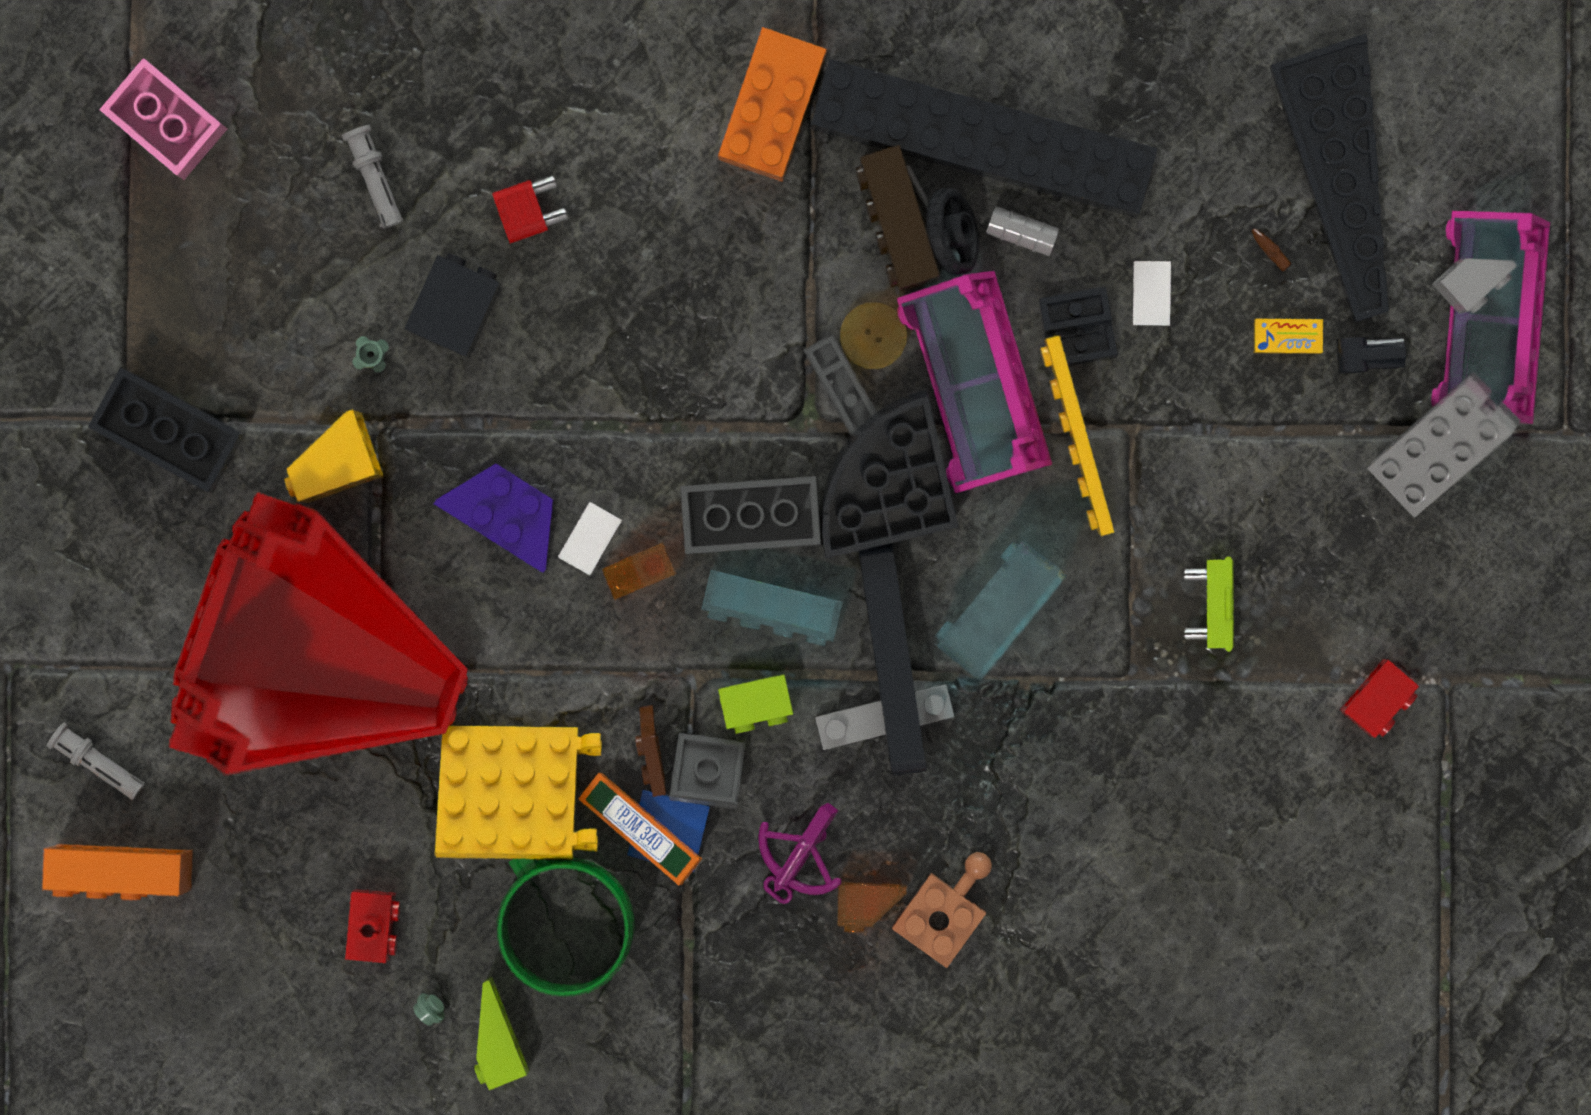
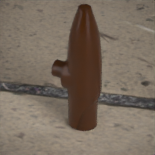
[1251,228,1292,272]

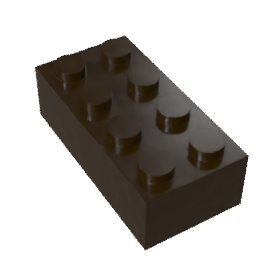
[855,145,940,294]

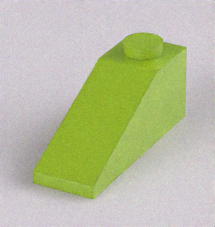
[474,977,529,1090]

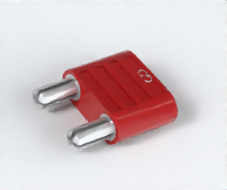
[492,176,568,244]

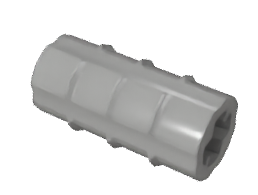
[986,206,1059,256]

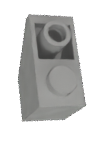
[1432,258,1517,314]

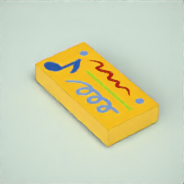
[1254,318,1323,354]

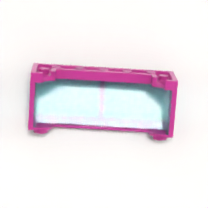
[1431,211,1550,424]
[897,271,1053,493]

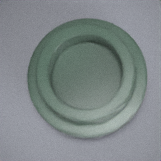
[413,993,445,1026]

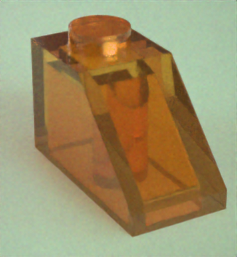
[837,882,907,932]

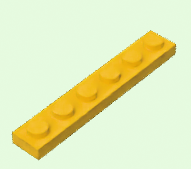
[1040,335,1114,536]

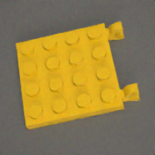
[435,726,602,860]

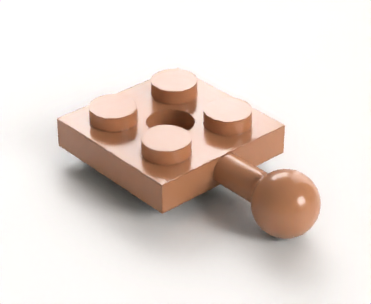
[892,852,992,968]

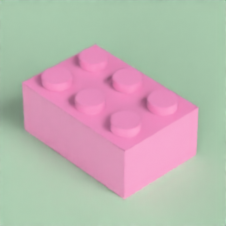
[99,58,227,180]

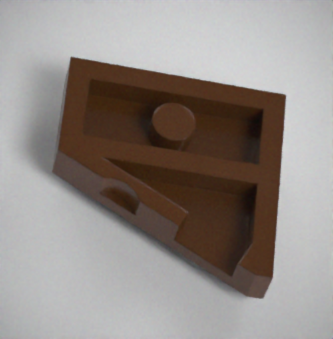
[635,705,666,797]

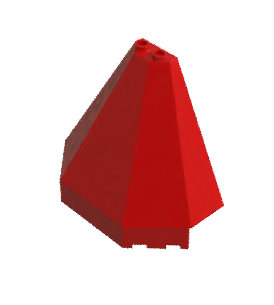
[169,493,468,775]

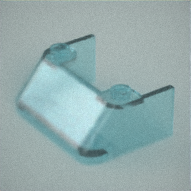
[935,540,1067,681]

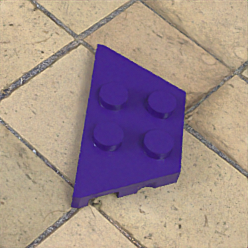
[434,464,554,573]

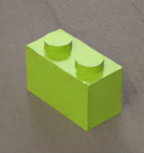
[718,674,794,734]

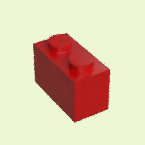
[1339,659,1419,738]

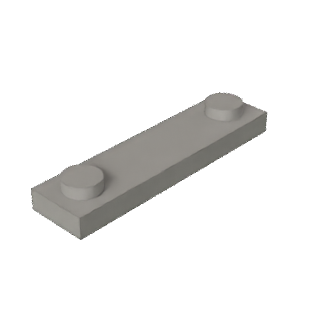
[815,684,954,750]

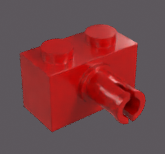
[345,889,401,963]

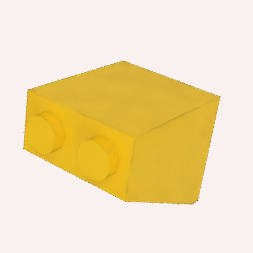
[285,410,384,503]

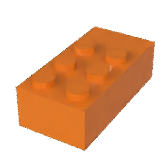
[718,27,827,182]
[42,844,193,900]

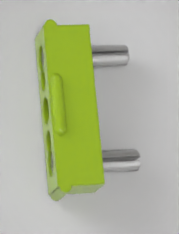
[1184,557,1234,652]

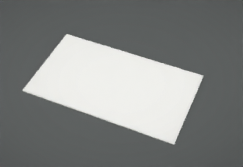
[1133,261,1171,326]
[558,502,622,575]

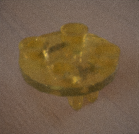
[840,302,907,370]

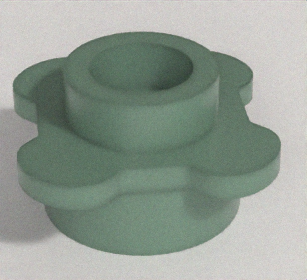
[353,336,389,373]

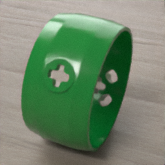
[496,858,635,997]

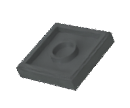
[669,733,746,809]

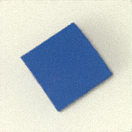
[627,789,710,872]

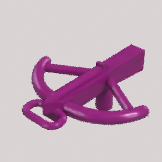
[758,803,841,904]

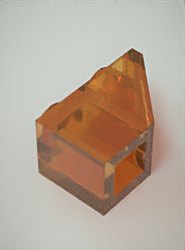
[602,543,677,600]

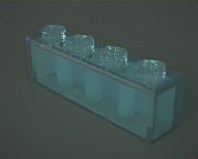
[701,570,843,646]

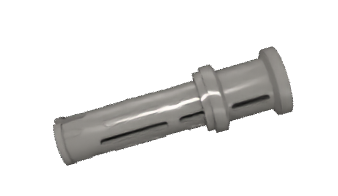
[342,125,403,229]
[46,722,145,801]

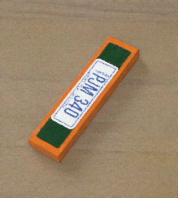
[578,773,702,885]

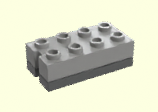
[1367,371,1521,518]

